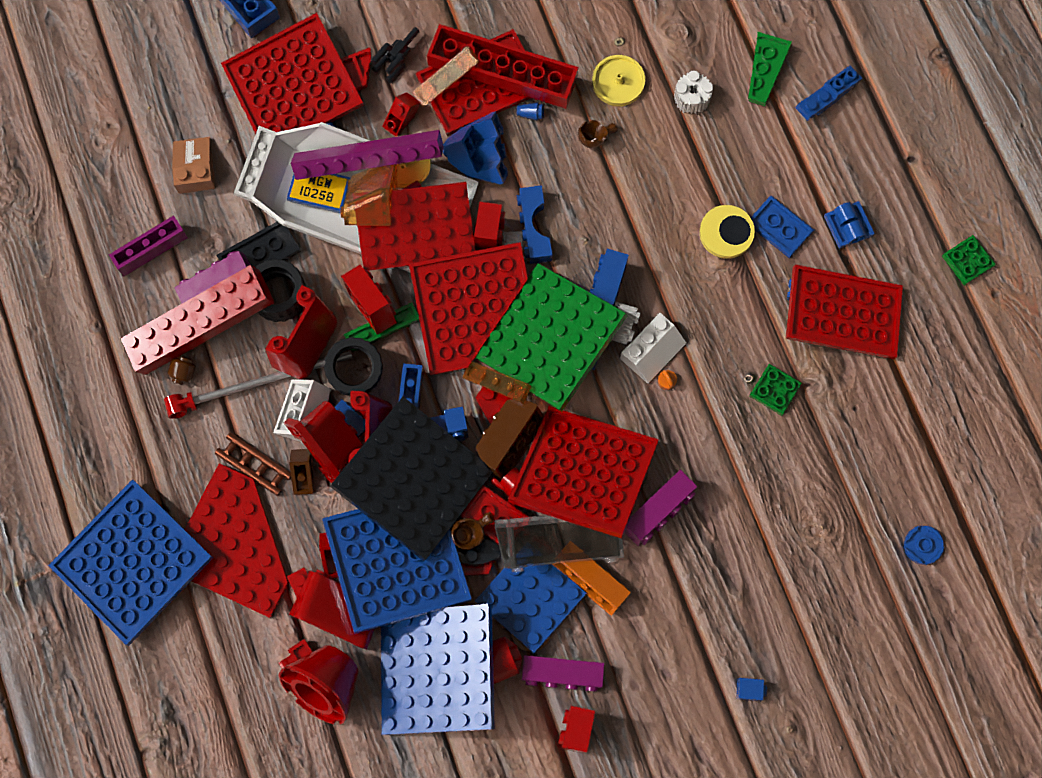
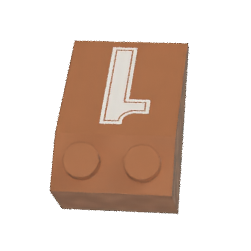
[172,137,215,194]

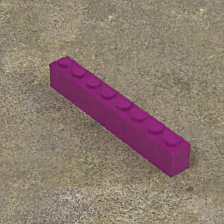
[291,130,444,180]

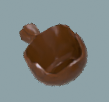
[578,120,618,148]
[451,512,495,550]

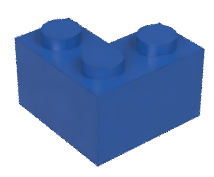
[430,406,469,442]

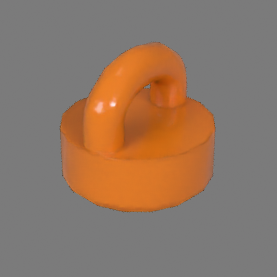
[658,370,677,390]

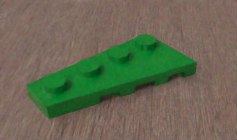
[748,32,792,107]

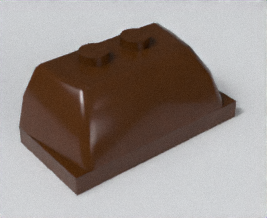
[476,399,544,481]

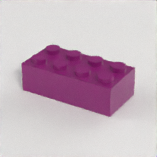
[624,469,697,546]

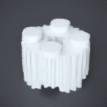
[674,71,713,114]
[612,302,640,345]

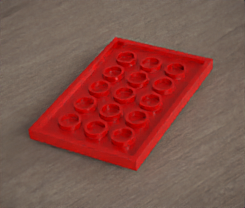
[416,29,530,136]
[353,182,476,271]
[786,264,903,359]

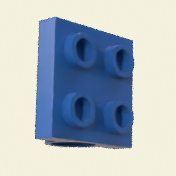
[824,201,875,249]

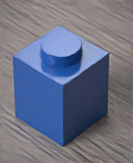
[736,678,767,701]

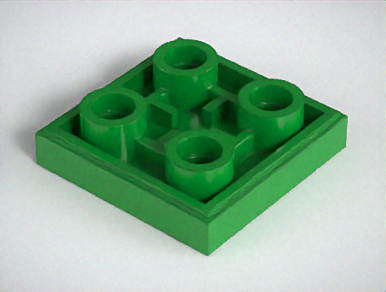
[942,235,996,286]
[749,364,802,416]

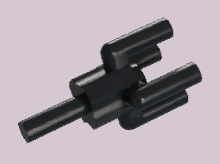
[371,27,420,83]

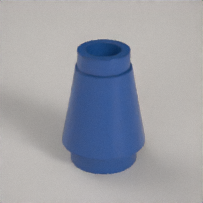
[517,102,544,121]

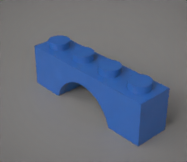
[516,185,552,264]

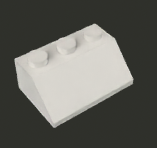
[620,313,686,384]
[273,380,331,442]

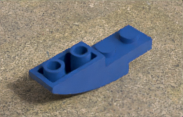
[796,66,862,121]

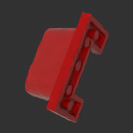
[283,401,362,483]

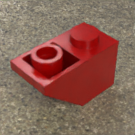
[382,92,421,137]

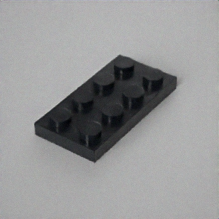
[216,221,301,268]

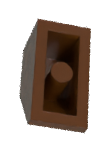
[289,449,313,495]

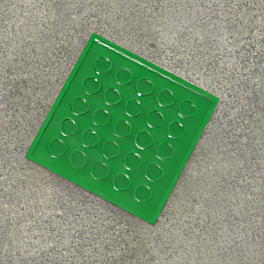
[475,263,628,412]

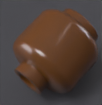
[167,355,196,385]

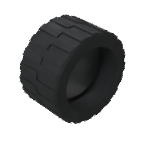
[256,259,306,322]
[324,337,383,396]

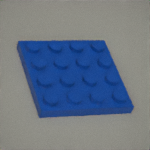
[475,542,587,654]

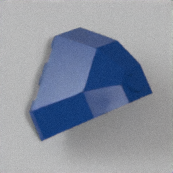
[443,111,508,184]

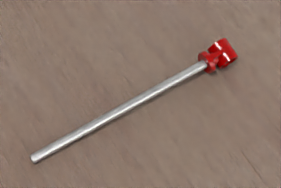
[164,351,352,419]

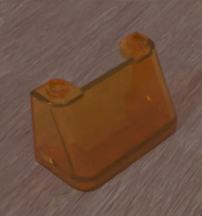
[340,164,398,226]

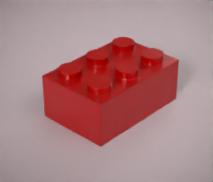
[341,264,396,335]
[558,706,595,754]

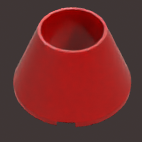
[279,645,359,724]

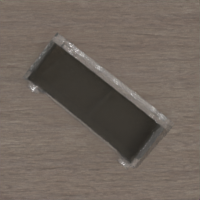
[494,515,624,572]

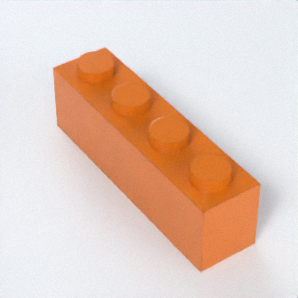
[552,541,631,616]

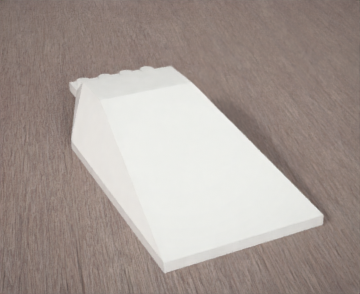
[234,122,478,272]

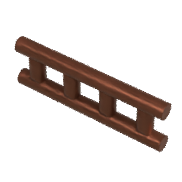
[215,432,291,496]

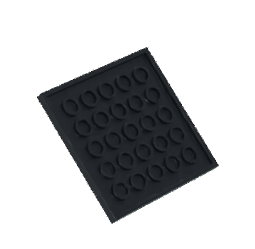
[330,397,493,561]

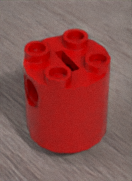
[493,636,522,684]

